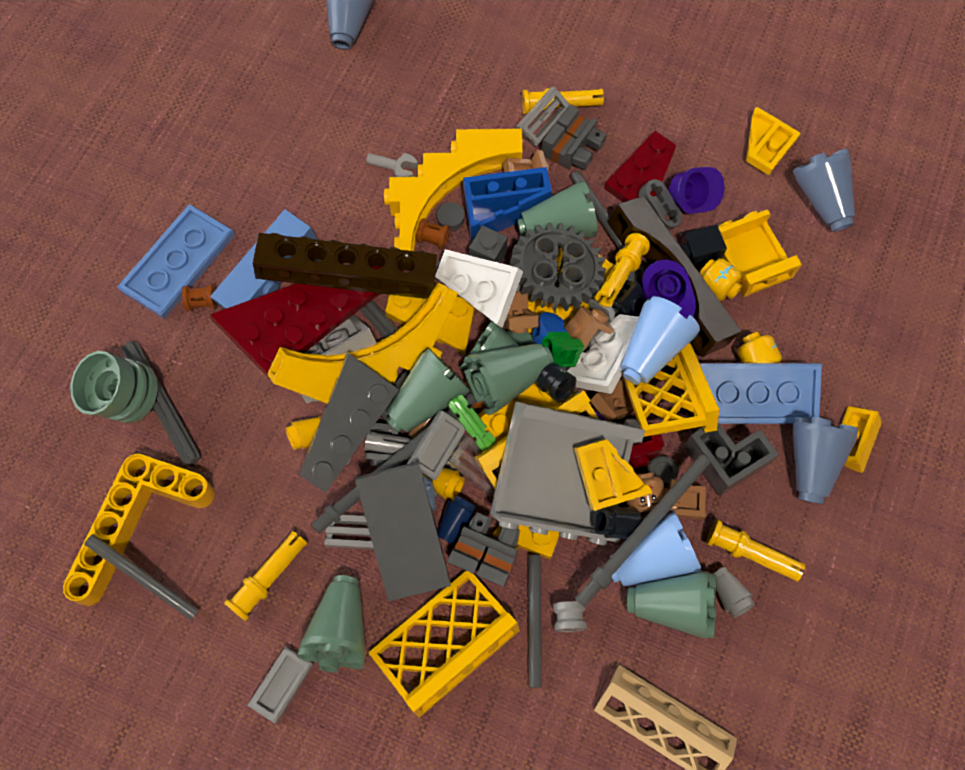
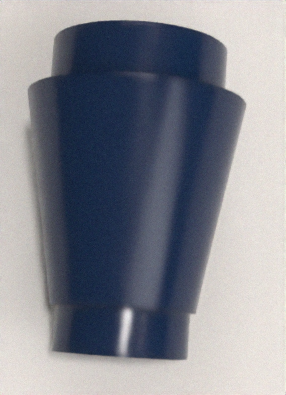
[438,495,476,544]

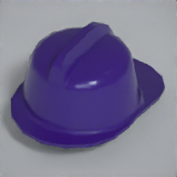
[668,167,725,214]
[642,259,696,319]

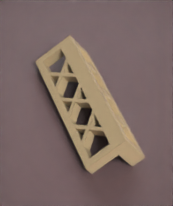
[594,665,737,770]

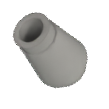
[713,567,755,618]

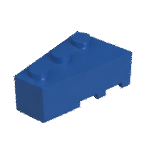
[463,167,552,243]

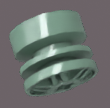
[70,351,158,424]

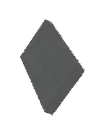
[355,462,451,601]

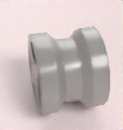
[553,601,587,632]

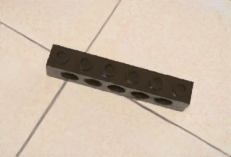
[253,233,437,299]

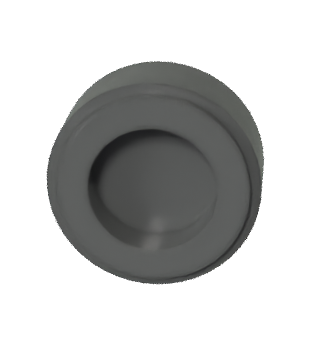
[437,202,465,231]
[646,456,679,488]

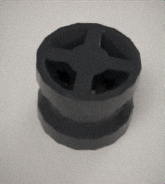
[537,363,576,402]

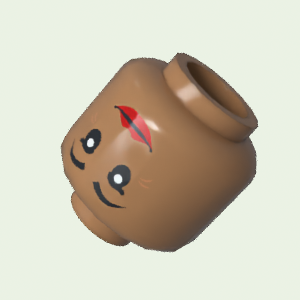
[626,472,664,519]

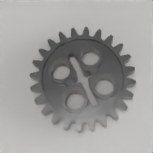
[510,222,606,311]

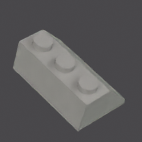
[299,315,377,404]

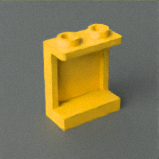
[718,209,802,297]

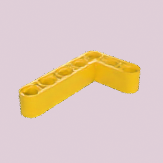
[63,454,215,606]

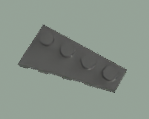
[298,353,399,493]

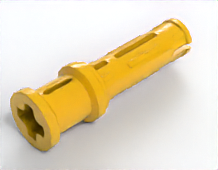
[522,88,604,114]
[595,233,650,307]
[706,519,805,582]
[224,531,308,622]

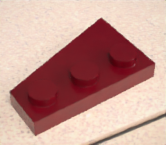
[604,131,677,203]

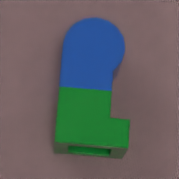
[532,312,585,367]

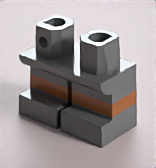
[542,104,607,170]
[447,512,521,587]

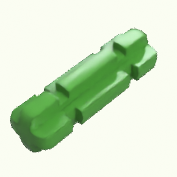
[448,394,496,451]

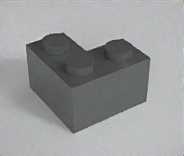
[684,422,779,496]

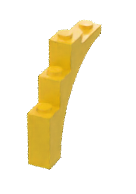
[384,129,523,251]
[267,282,458,404]

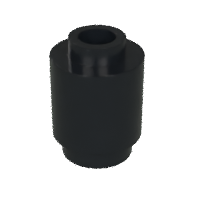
[593,506,643,539]

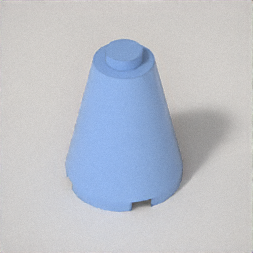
[621,296,700,385]
[610,511,701,587]

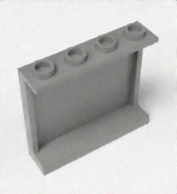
[490,401,645,545]

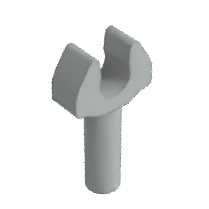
[366,153,418,177]

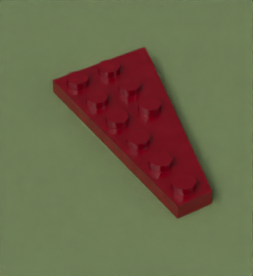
[210,264,404,379]

